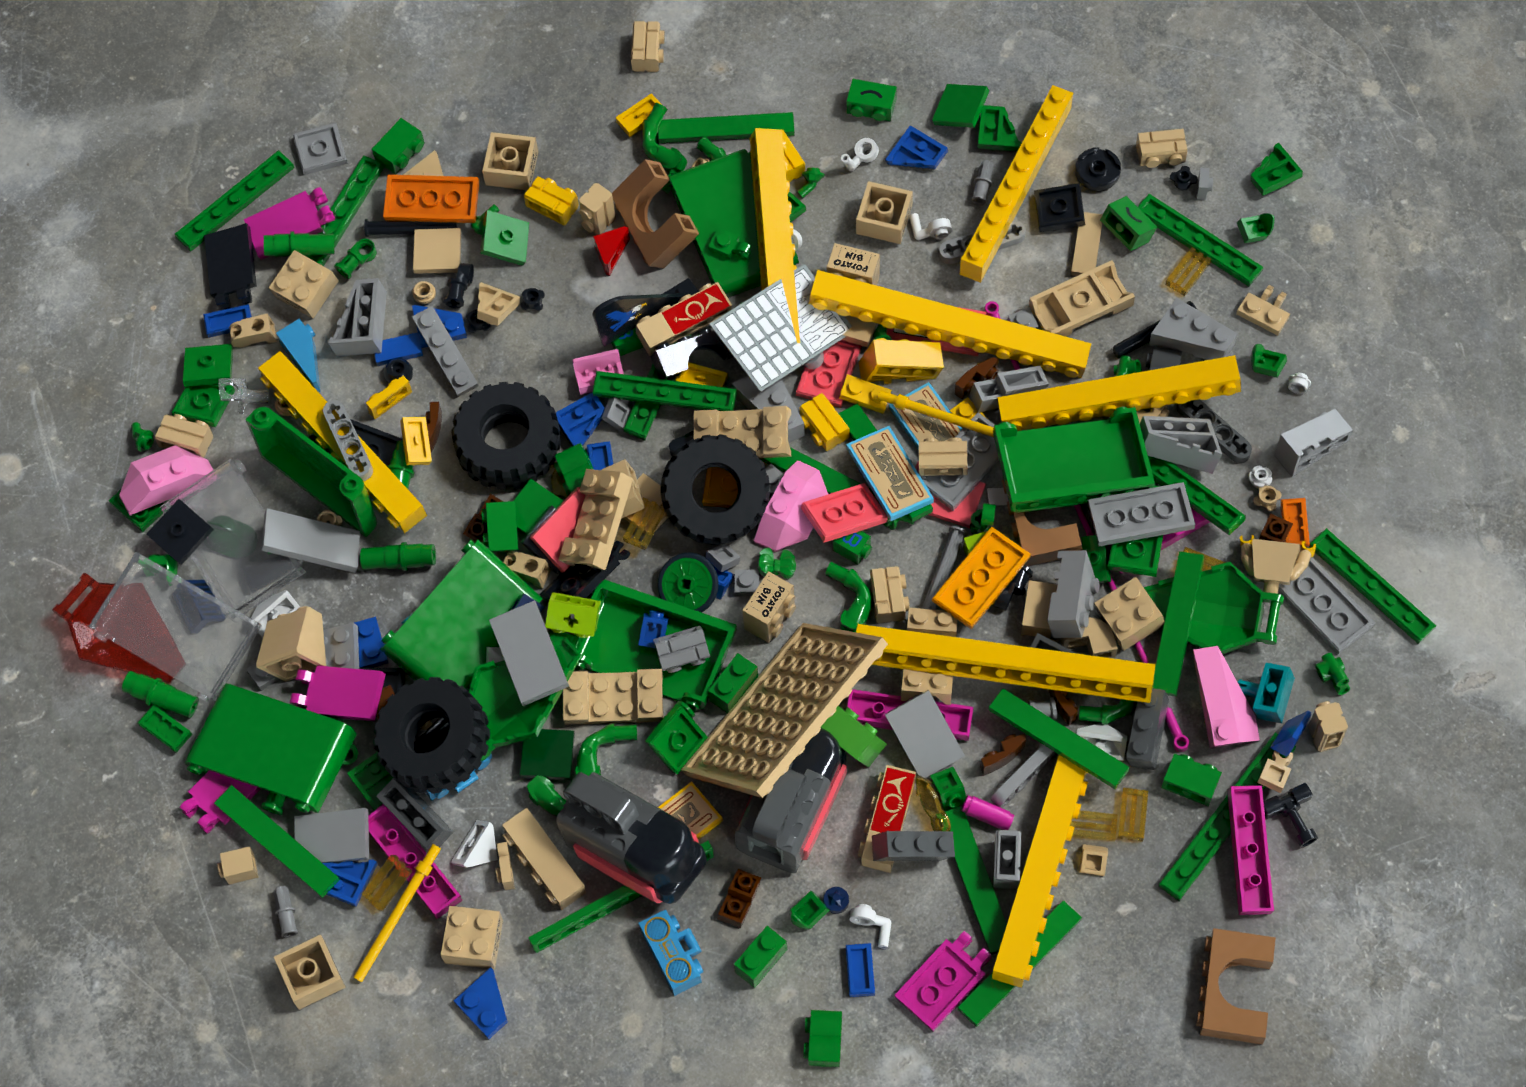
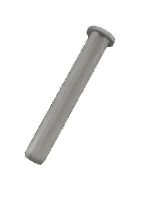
[922,526,968,610]

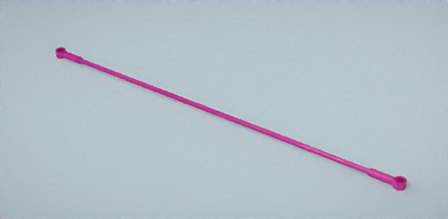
[985,301,1189,752]

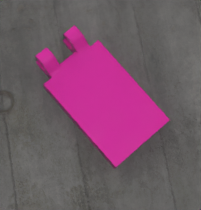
[244,187,335,260]
[290,666,386,721]
[180,770,261,834]
[894,931,992,1032]

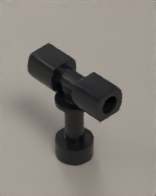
[1263,783,1318,848]

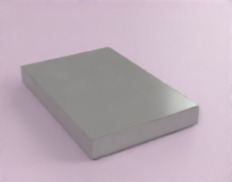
[885,690,965,780]
[294,808,369,863]

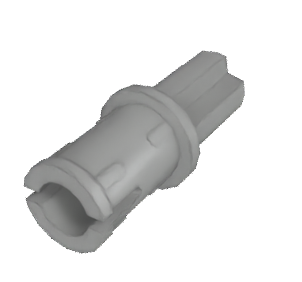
[971,160,994,205]
[273,886,298,938]

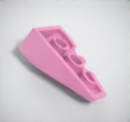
[1193,646,1260,748]

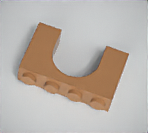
[612,159,699,269]
[1002,480,1082,566]
[1196,928,1276,1045]

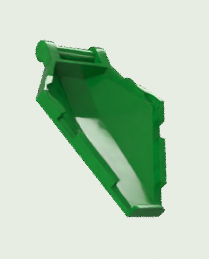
[1144,562,1284,655]
[469,637,582,761]

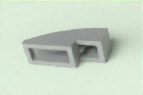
[969,366,1049,412]

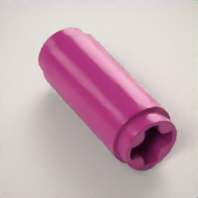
[961,795,1014,830]

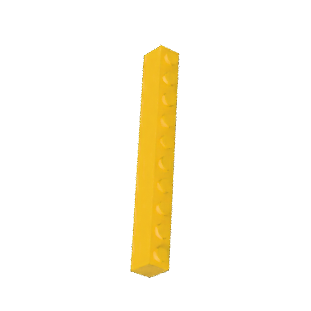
[959,85,1073,283]
[749,128,800,343]
[258,351,427,534]
[997,355,1241,431]
[992,755,1089,988]

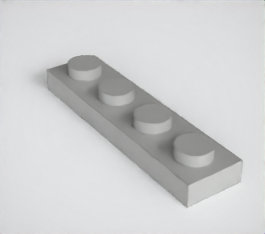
[412,306,478,397]

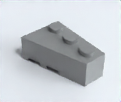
[328,278,387,356]
[1149,298,1238,360]
[732,376,805,442]
[1275,409,1353,477]
[1140,416,1222,474]
[1047,550,1100,638]

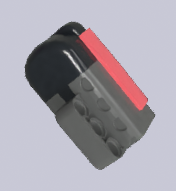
[735,727,847,873]
[556,772,707,904]

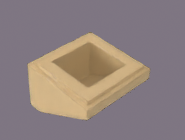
[1079,844,1108,876]

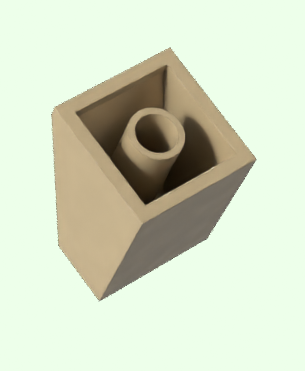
[256,606,326,682]

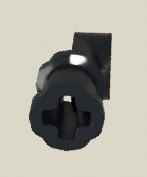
[443,263,474,308]
[994,565,1033,611]

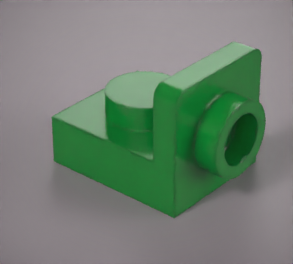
[930,767,966,811]

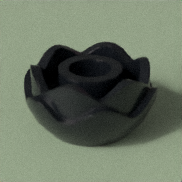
[384,358,413,383]

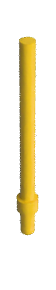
[878,391,994,437]
[354,844,441,982]

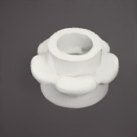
[1288,373,1311,394]
[1249,466,1272,488]

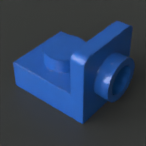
[638,611,668,648]

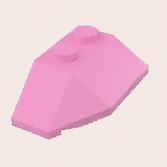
[119,445,218,515]
[754,461,828,552]

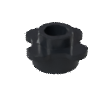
[1170,166,1198,190]
[520,288,545,311]
[466,309,491,333]

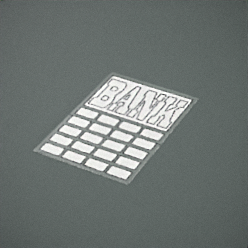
[710,264,852,392]

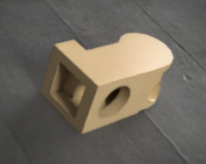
[229,313,277,348]
[503,551,551,589]

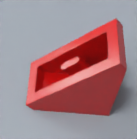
[593,226,630,276]

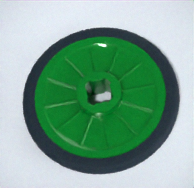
[657,552,719,613]

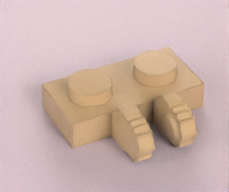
[1237,285,1290,336]

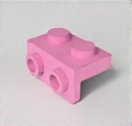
[572,349,624,395]

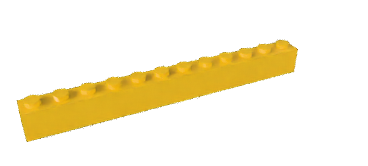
[808,270,1092,378]
[856,624,1155,703]

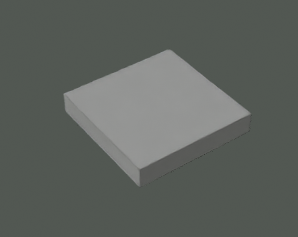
[293,123,348,175]

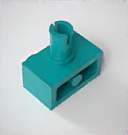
[1238,663,1295,724]

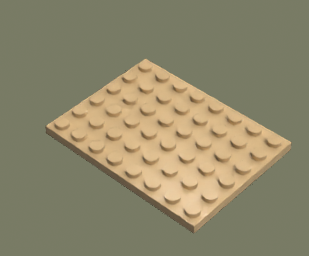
[681,623,888,798]

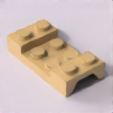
[1029,260,1135,336]
[694,406,791,458]
[559,469,633,570]
[901,608,957,705]
[563,669,664,725]

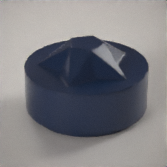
[824,887,849,914]

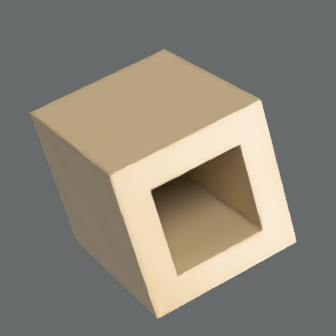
[217,846,259,885]

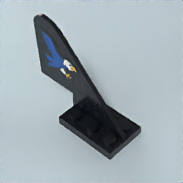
[592,278,699,347]

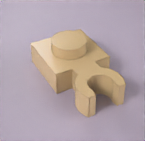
[1257,751,1293,793]
[496,842,515,890]

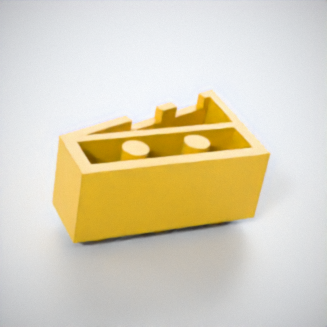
[859,338,944,385]

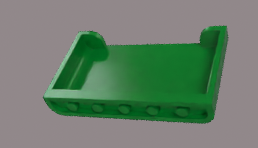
[668,149,799,298]
[245,407,377,537]
[993,407,1155,512]
[380,539,543,688]
[572,579,737,711]
[184,683,357,813]

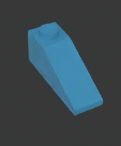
[276,318,321,392]

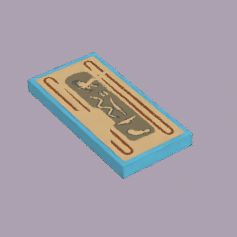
[889,382,962,450]
[847,426,934,521]

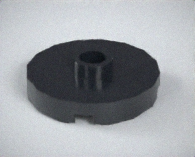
[1075,148,1121,191]

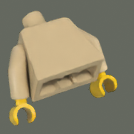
[1239,535,1316,594]

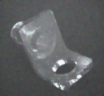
[218,378,269,414]

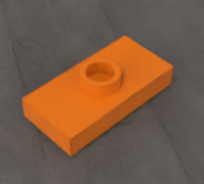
[1280,498,1310,547]

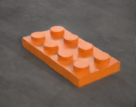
[383,174,479,223]

